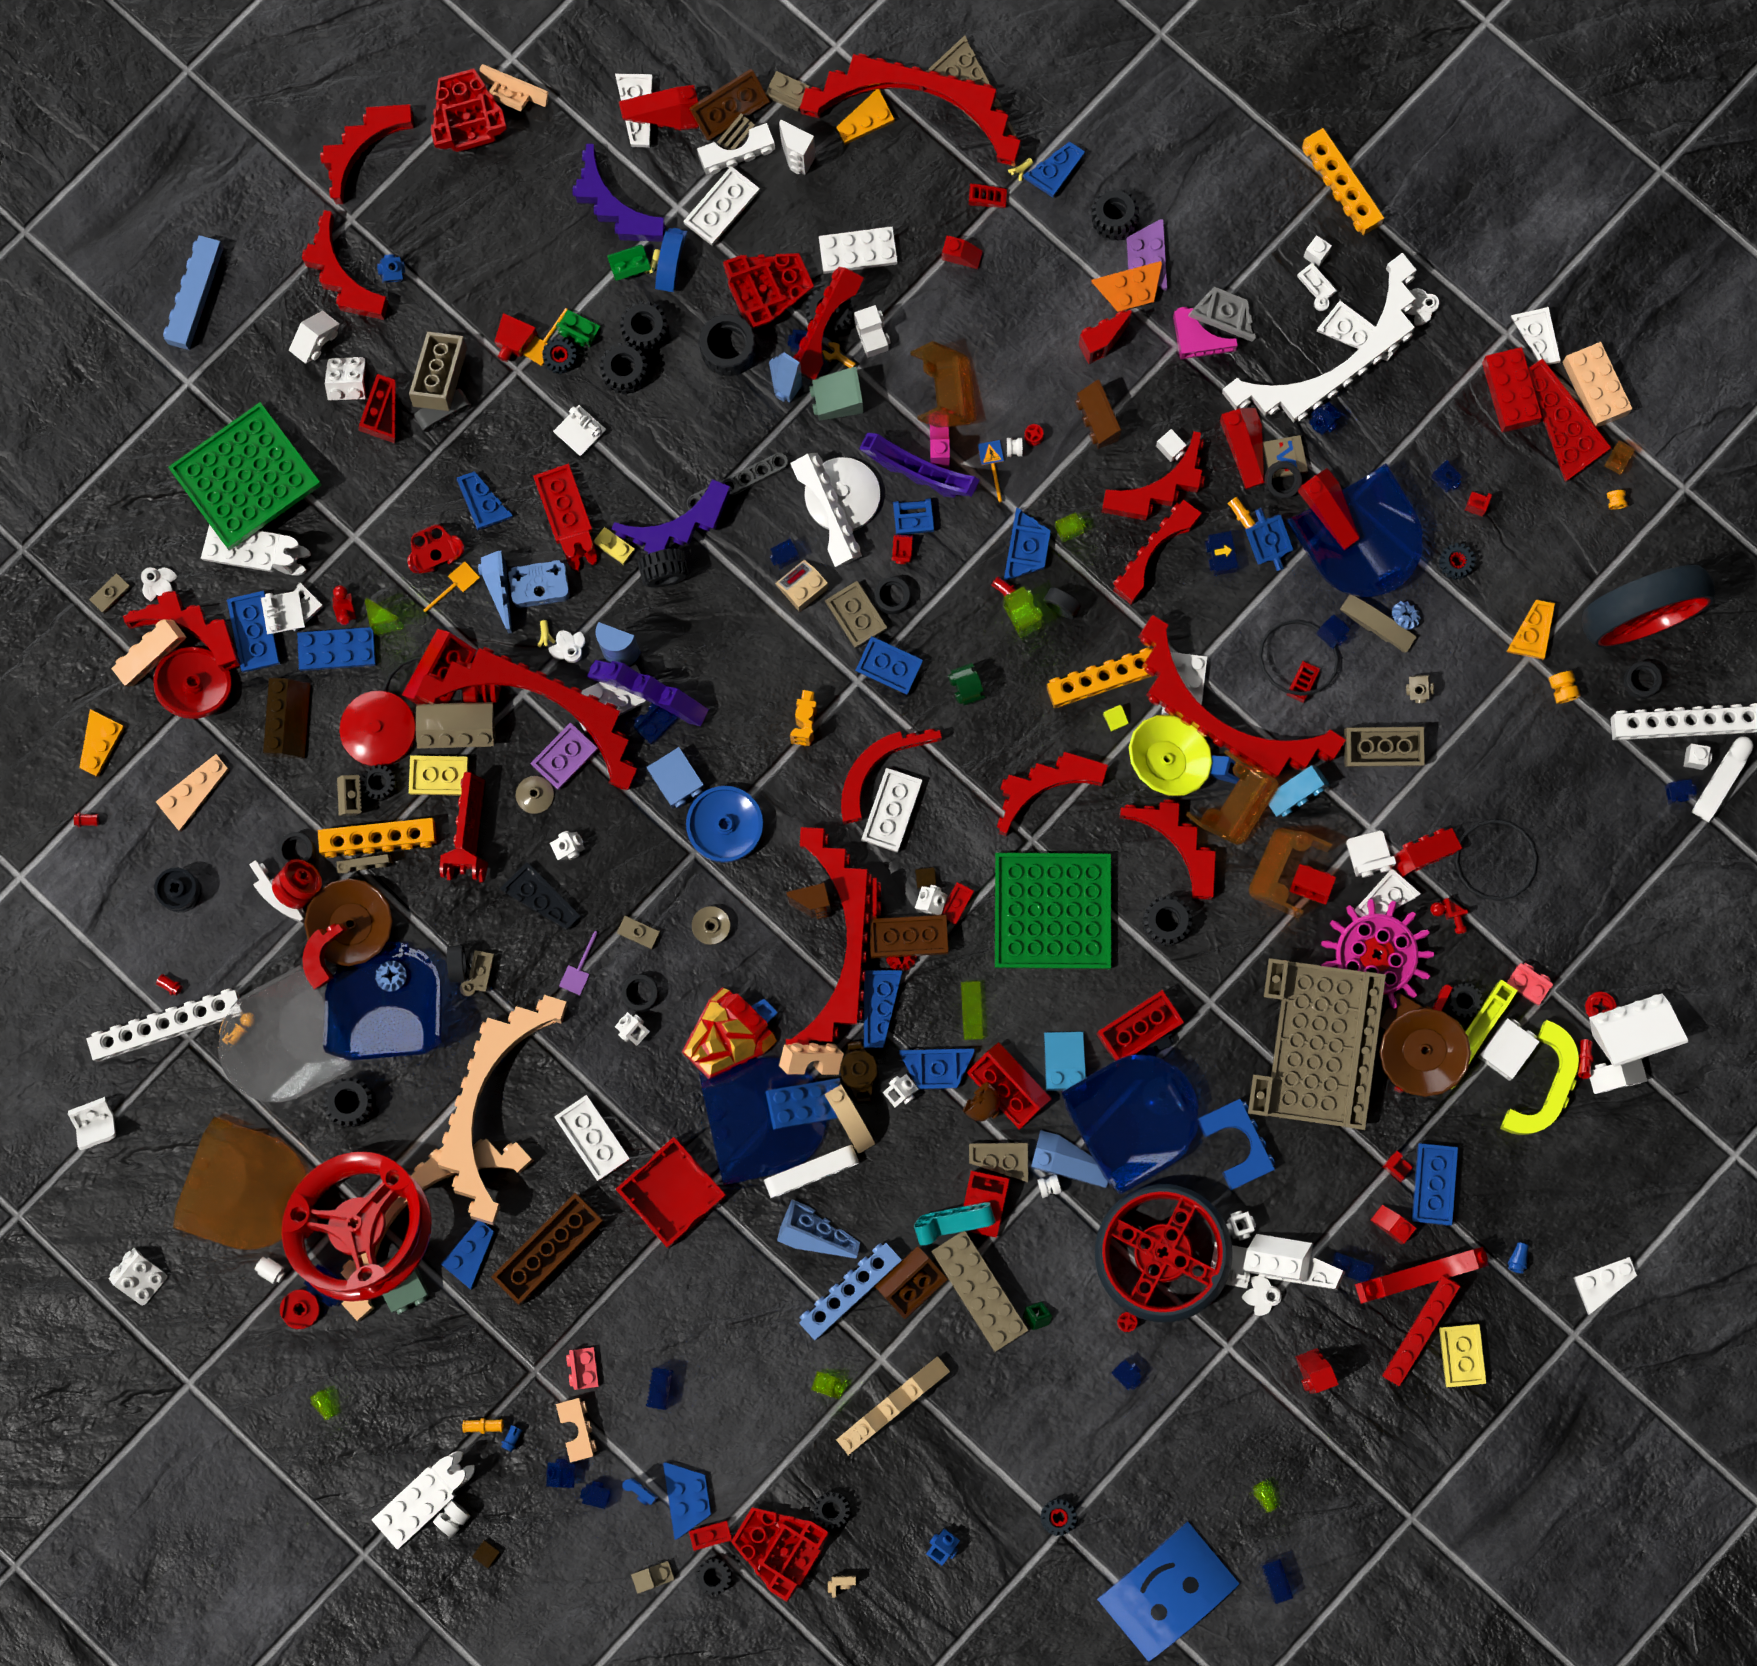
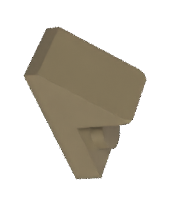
[631,1561,675,1594]

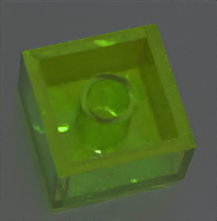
[1003,586,1043,638]

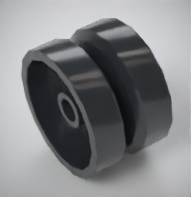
[154,867,201,913]

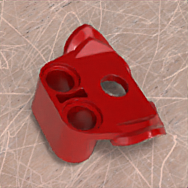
[407,524,464,574]

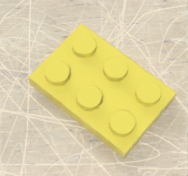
[409,756,468,796]
[1439,1324,1486,1387]

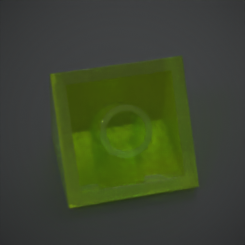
[365,598,404,635]

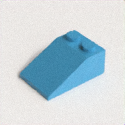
[1044,1032,1086,1091]

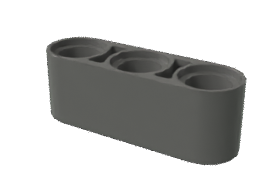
[414,389,471,432]

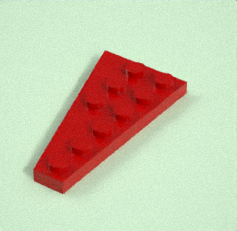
[1528,358,1611,482]

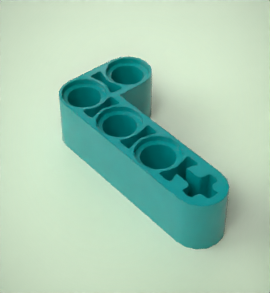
[914,1202,996,1245]

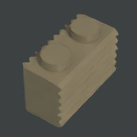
[337,775,362,816]

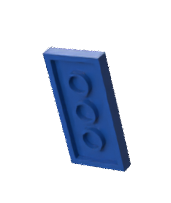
[227,591,280,673]
[297,627,376,671]
[765,1078,841,1130]
[1412,1143,1458,1226]

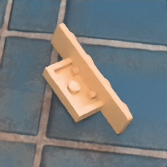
[479,64,549,111]

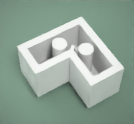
[854,305,891,358]
[289,311,339,364]
[1590,1059,1647,1094]

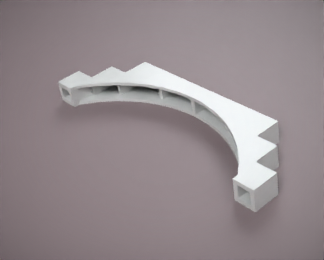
[1222,253,1416,423]

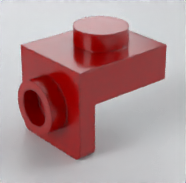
[892,534,913,564]

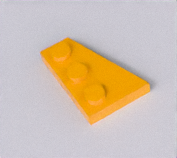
[836,89,894,145]
[1506,600,1555,660]
[79,709,125,777]

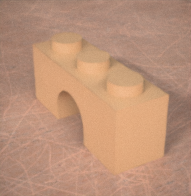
[779,1043,844,1075]
[556,1398,597,1462]

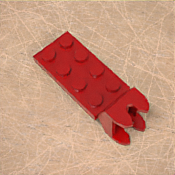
[533,463,597,571]
[440,772,488,882]

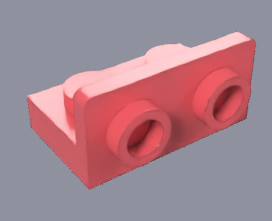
[1507,963,1554,1006]
[566,1347,599,1390]

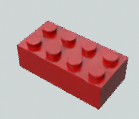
[1482,347,1542,433]

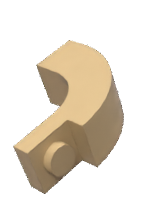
[824,1085,875,1154]

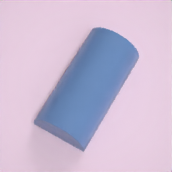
[596,622,640,666]

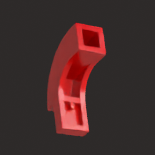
[303,923,347,990]

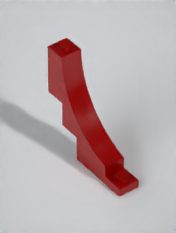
[1355,1247,1489,1304]

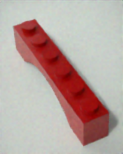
[793,267,864,380]
[1113,500,1202,605]

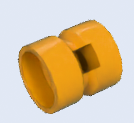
[1548,670,1581,704]

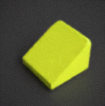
[1103,705,1129,732]

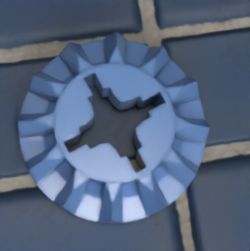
[1392,601,1421,629]
[375,961,406,991]

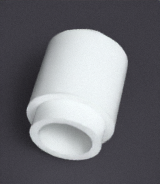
[255,1257,285,1284]

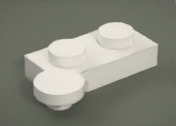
[1297,263,1336,311]

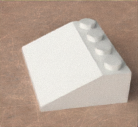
[1589,993,1688,1067]

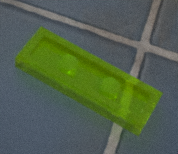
[961,981,983,1040]

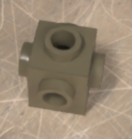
[1406,675,1435,703]

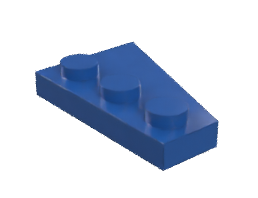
[457,471,513,530]

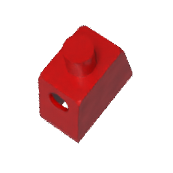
[495,313,537,362]

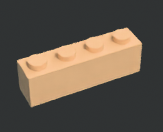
[111,619,187,686]

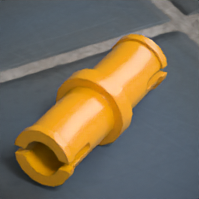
[1227,497,1255,528]
[462,1418,504,1434]

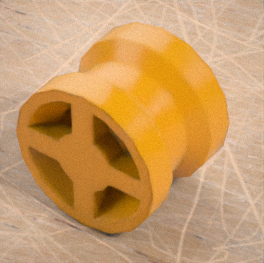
[1607,490,1628,510]

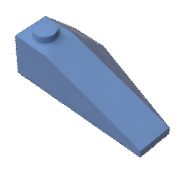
[769,352,803,403]
[478,551,512,634]
[1031,1130,1111,1188]

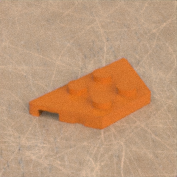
[1091,261,1162,312]

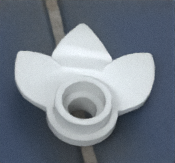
[1407,288,1439,326]
[141,567,177,601]
[548,630,585,663]
[1242,1276,1282,1316]

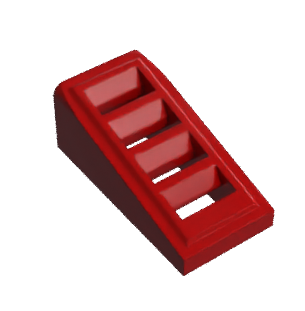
[969,184,1007,208]
[1286,661,1320,703]

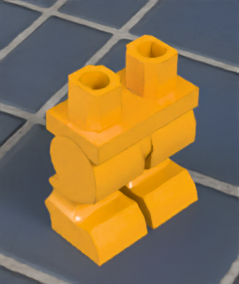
[790,690,817,746]

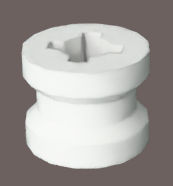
[1007,438,1022,457]

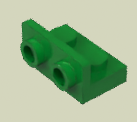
[607,244,651,281]
[556,309,601,347]

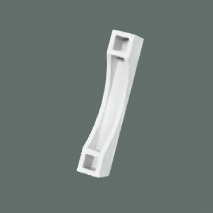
[791,453,862,567]

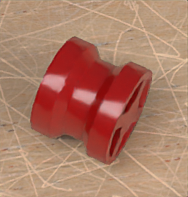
[1024,424,1044,446]
[1117,1312,1137,1332]

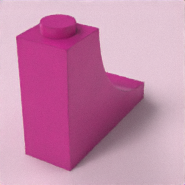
[1173,307,1237,359]
[930,413,950,470]

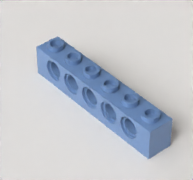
[799,1243,902,1341]

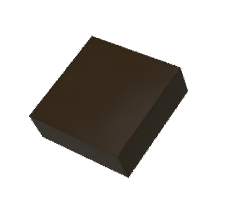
[915,868,936,889]
[472,1540,500,1568]

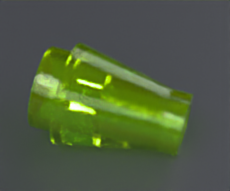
[309,1390,335,1420]
[1252,1481,1277,1513]

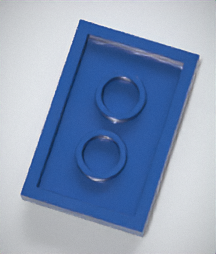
[855,636,923,695]

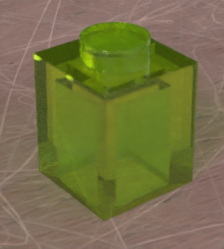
[1055,512,1085,543]

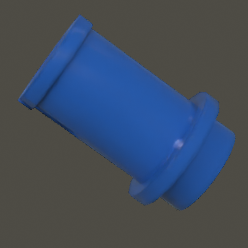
[501,1425,523,1452]

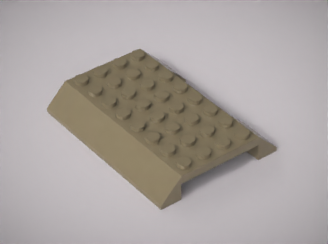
[1248,958,1386,1130]

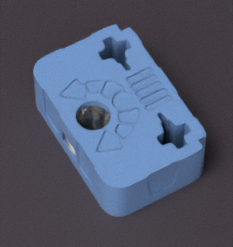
[508,560,570,608]

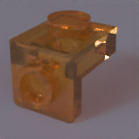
[1604,441,1635,475]

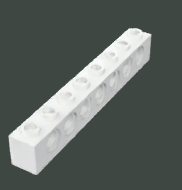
[1611,703,1757,740]
[86,988,245,1062]

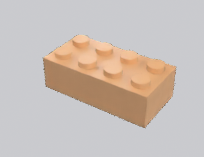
[1562,342,1632,428]

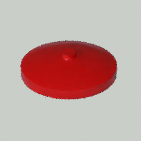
[153,647,231,719]
[340,691,416,767]

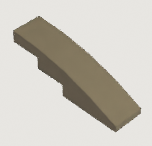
[1340,594,1416,653]

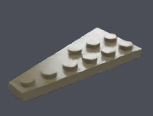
[926,36,1016,137]

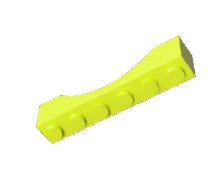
[1451,980,1518,1089]

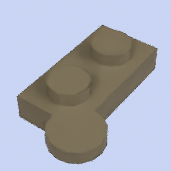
[460,951,494,996]

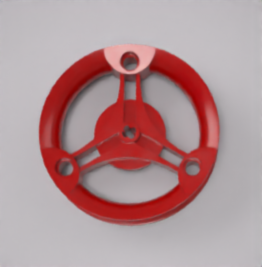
[282,1152,432,1302]

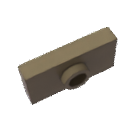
[89,573,131,614]
[617,916,660,950]

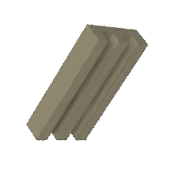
[718,114,756,150]

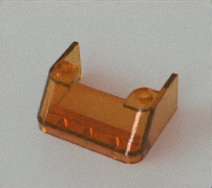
[910,341,976,428]
[1186,750,1278,845]
[1249,828,1332,918]

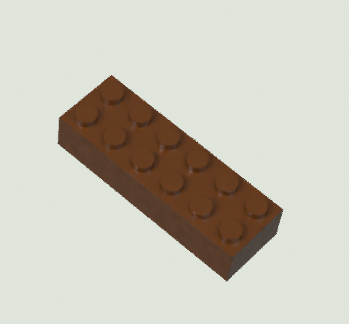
[491,1193,604,1305]

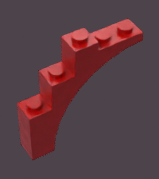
[320,104,414,205]
[302,210,388,320]
[1102,431,1204,521]
[123,591,240,672]
[997,752,1108,836]
[1120,800,1215,900]

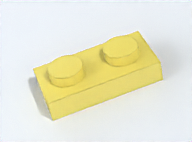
[593,527,635,565]

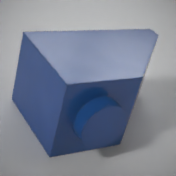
[1209,756,1253,787]

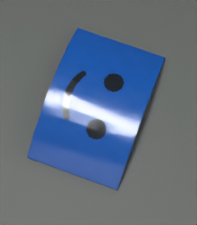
[1097,1521,1239,1662]

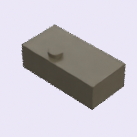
[409,332,467,411]
[1344,727,1424,767]

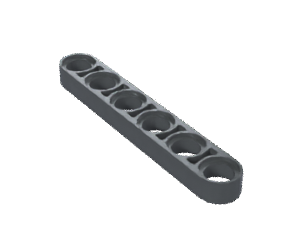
[687,453,788,510]

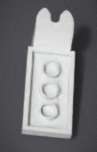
[201,524,311,576]
[372,1451,475,1550]

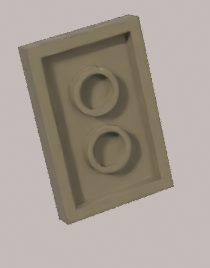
[825,581,887,649]

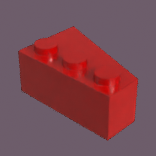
[359,374,395,443]
[1393,828,1462,878]
[1295,1348,1339,1394]

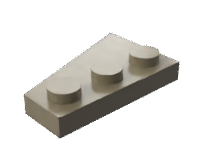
[969,1143,1028,1182]

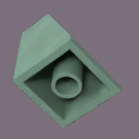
[809,367,863,421]
[378,1257,430,1315]

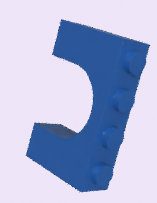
[1197,1099,1275,1190]

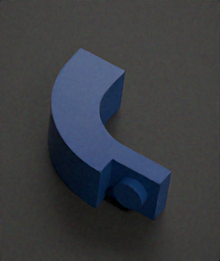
[655,228,687,292]

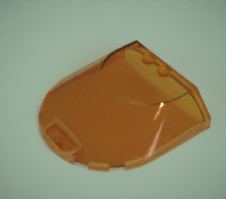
[173,1117,306,1250]

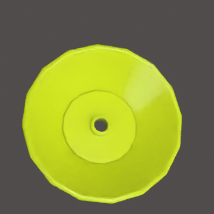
[1129,715,1212,796]

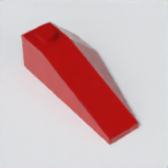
[619,85,699,131]
[1220,408,1264,489]
[1298,468,1360,550]

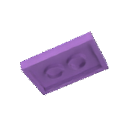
[530,723,598,791]

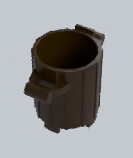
[840,1041,878,1104]

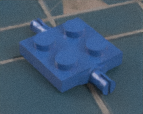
[1245,508,1293,571]

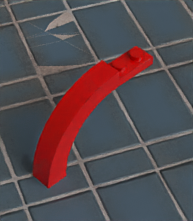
[841,729,942,825]

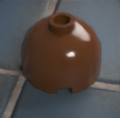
[963,1082,1001,1122]

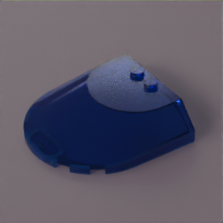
[1287,463,1423,597]
[323,942,442,1061]
[1061,1055,1199,1194]
[699,1058,827,1186]

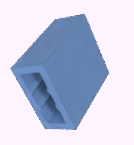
[647,747,704,809]

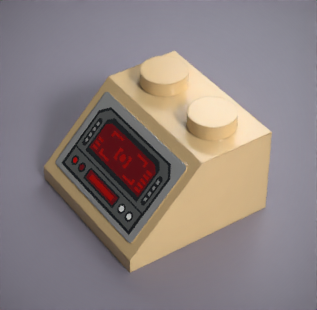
[775,560,829,612]

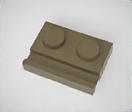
[765,71,810,112]

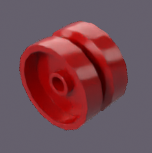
[272,859,322,909]

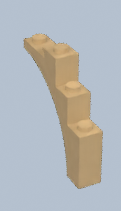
[836,1356,950,1455]

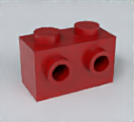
[1290,864,1336,905]

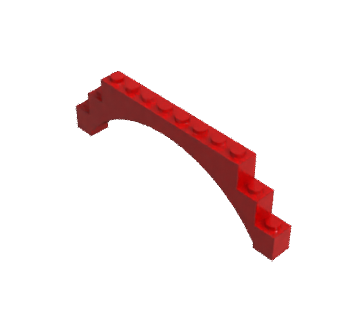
[800,54,1021,167]
[1138,615,1346,779]
[415,647,637,791]
[786,827,872,1045]

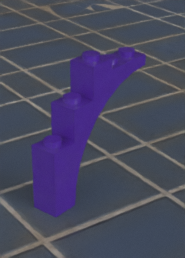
[573,144,665,242]
[859,433,980,498]
[612,479,732,554]
[587,660,709,726]

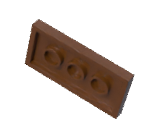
[689,69,770,141]
[869,915,948,958]

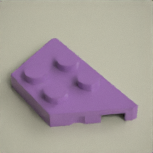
[1126,219,1167,291]

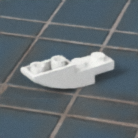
[249,860,306,924]

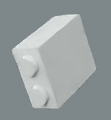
[1478,1018,1539,1081]

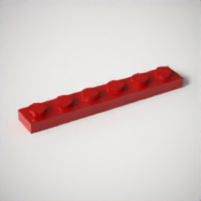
[1382,1275,1460,1386]

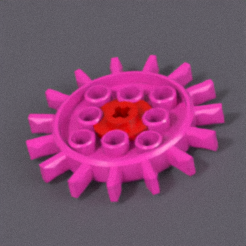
[1321,899,1434,1009]

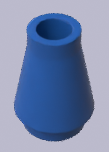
[1508,1243,1529,1273]

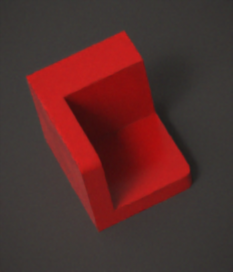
[1465,491,1492,517]
[1382,1151,1412,1182]

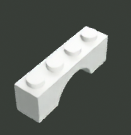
[697,123,775,175]

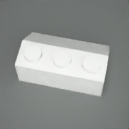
[779,120,816,175]
[1243,1234,1313,1282]

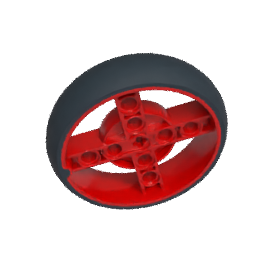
[1582,565,1715,647]
[1095,1184,1232,1322]

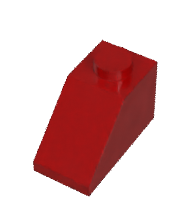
[942,235,983,269]
[1370,1205,1416,1245]

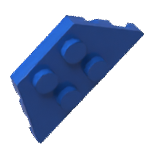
[1004,508,1051,580]
[899,1049,974,1089]
[663,1462,711,1540]

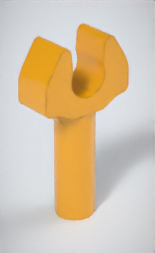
[823,342,856,368]

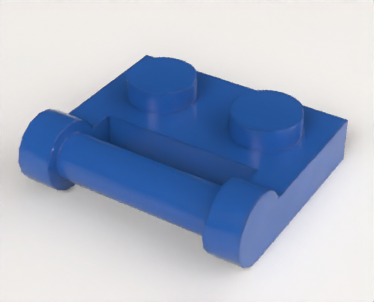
[893,498,934,535]
[622,1479,658,1506]

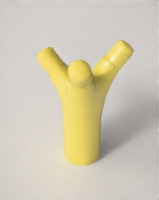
[1008,158,1033,181]
[645,249,660,273]
[538,620,555,647]

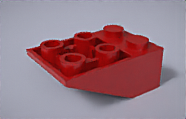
[1079,309,1132,364]
[964,1171,1009,1238]

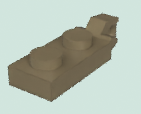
[336,855,392,874]

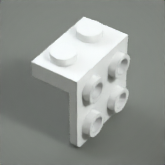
[325,357,366,400]
[1346,831,1396,878]
[68,1097,116,1150]
[109,1248,167,1305]

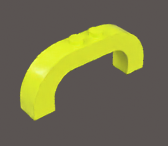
[1500,1020,1579,1135]

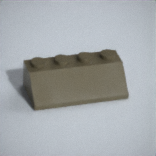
[416,702,496,748]

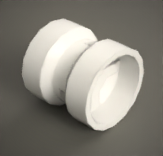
[1037,1175,1061,1198]

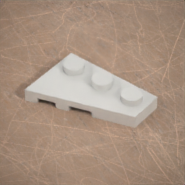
[1355,869,1421,917]
[1574,1257,1637,1315]

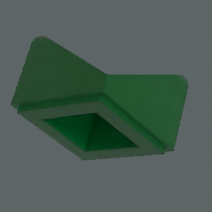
[1023,1302,1052,1331]

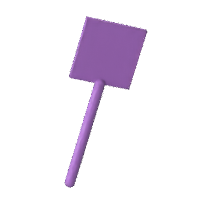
[559,931,597,995]

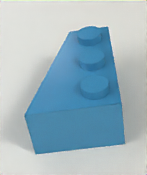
[1264,765,1330,818]

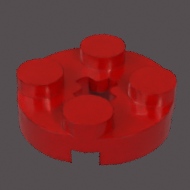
[280,1290,320,1329]

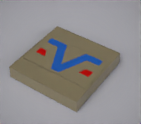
[1263,435,1308,479]

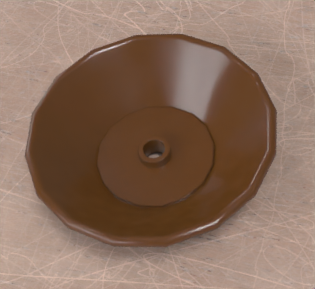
[304,878,393,966]
[1380,1008,1471,1097]

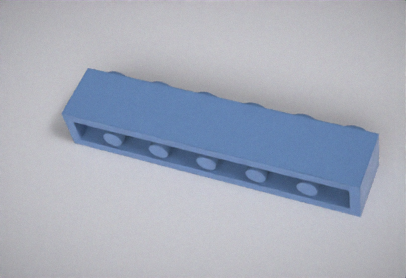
[163,235,224,350]

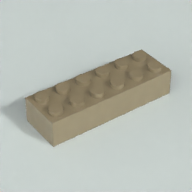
[931,1231,1028,1352]

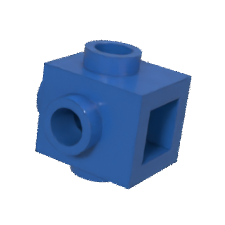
[377,254,405,283]
[926,1529,960,1566]

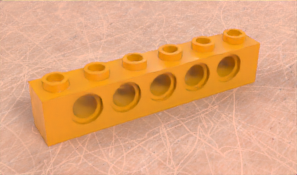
[1302,128,1384,236]
[1047,647,1155,709]
[318,818,437,858]

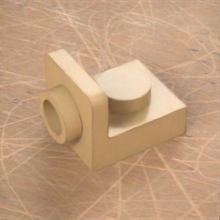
[828,1576,856,1598]

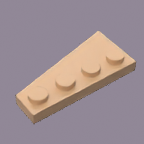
[156,754,229,832]

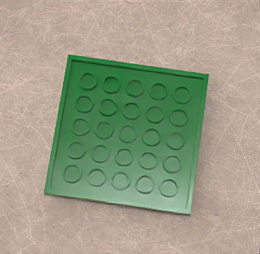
[168,402,322,551]
[995,853,1111,969]

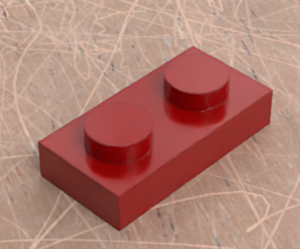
[941,882,974,926]
[689,1521,732,1551]

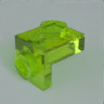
[811,1371,846,1399]

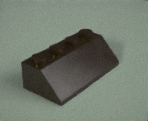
[263,678,311,759]

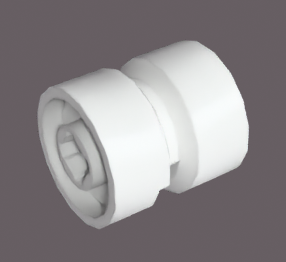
[433,1500,470,1538]

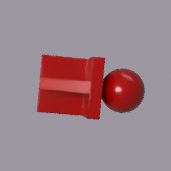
[333,585,356,625]
[1430,898,1468,934]

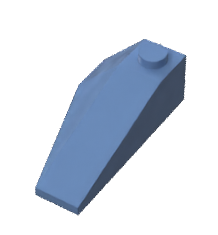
[777,1200,860,1258]

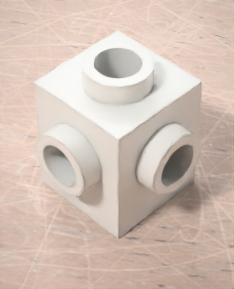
[550,831,585,860]
[915,885,948,915]
[615,1012,650,1046]
[883,1074,918,1107]
[1226,1211,1256,1241]

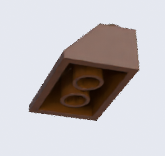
[1075,380,1121,449]
[786,883,831,920]
[875,1246,948,1319]

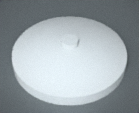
[805,457,880,531]

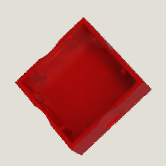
[615,1137,727,1249]

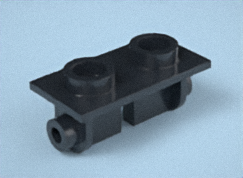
[1137,1032,1174,1059]

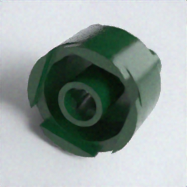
[948,663,985,706]

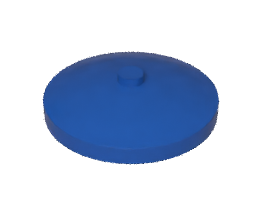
[686,786,763,863]

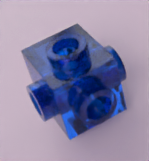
[1308,402,1343,435]
[546,1459,576,1488]

